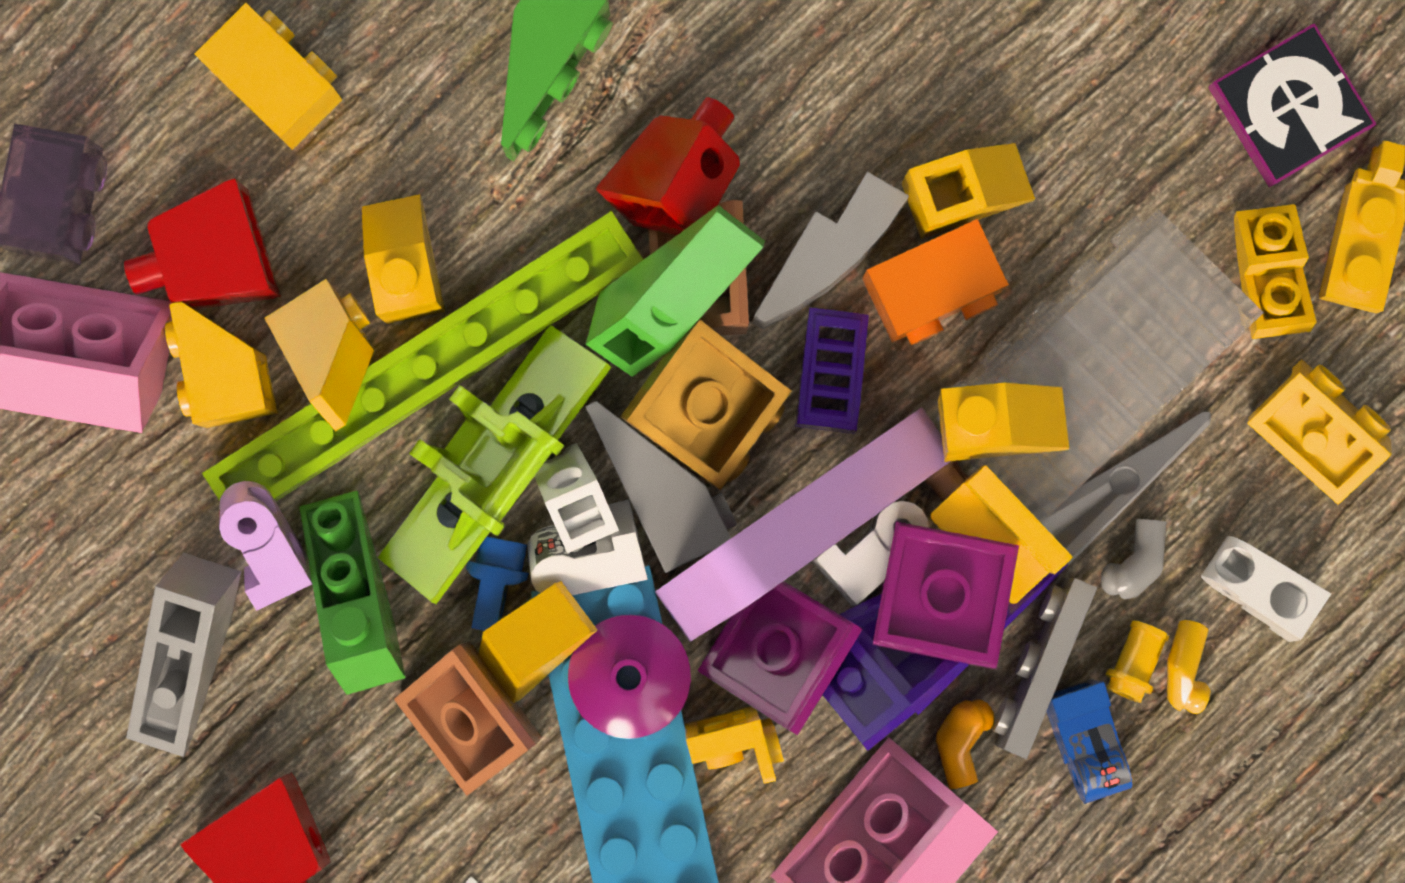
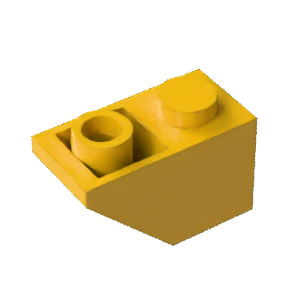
[901,143,1035,239]
[165,302,278,428]

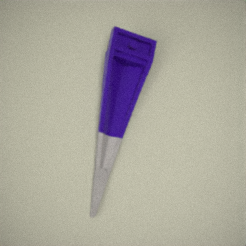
[823,412,1211,751]

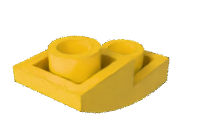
[1234,204,1317,339]

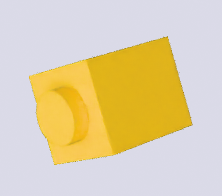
[362,194,445,324]
[264,279,374,432]
[938,382,1069,462]

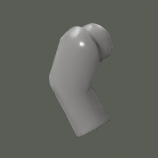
[1101,519,1167,599]

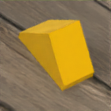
[478,581,597,703]

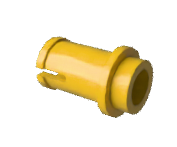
[1105,620,1170,703]

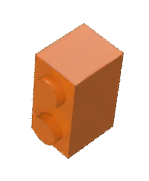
[862,219,1009,345]

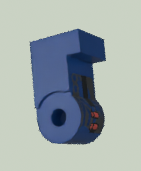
[1046,679,1132,804]

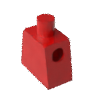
[596,97,740,235]
[124,178,281,309]
[180,772,331,883]

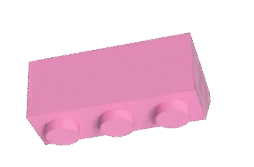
[0,272,172,433]
[770,737,998,883]

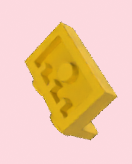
[1247,359,1392,504]
[685,706,784,784]

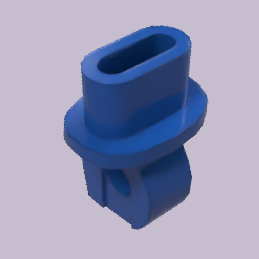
[466,537,529,631]

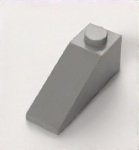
[585,401,737,573]
[126,552,241,757]

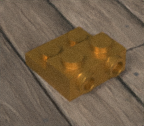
[620,319,791,490]

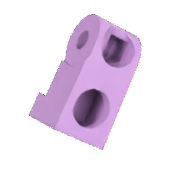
[219,481,312,611]

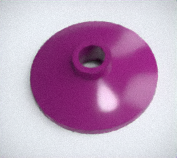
[568,615,691,738]

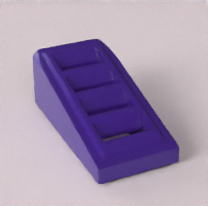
[795,307,869,434]

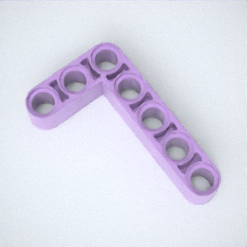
[655,407,951,642]

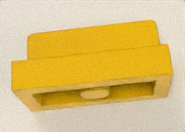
[930,465,1073,604]

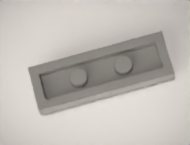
[992,578,1097,759]

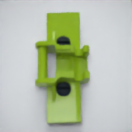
[377,325,612,604]

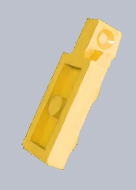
[1318,140,1405,314]

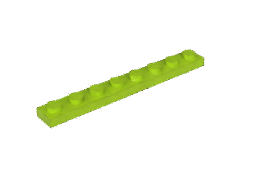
[202,211,643,502]

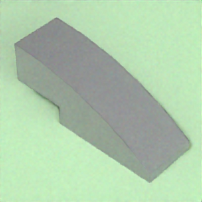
[752,171,909,329]

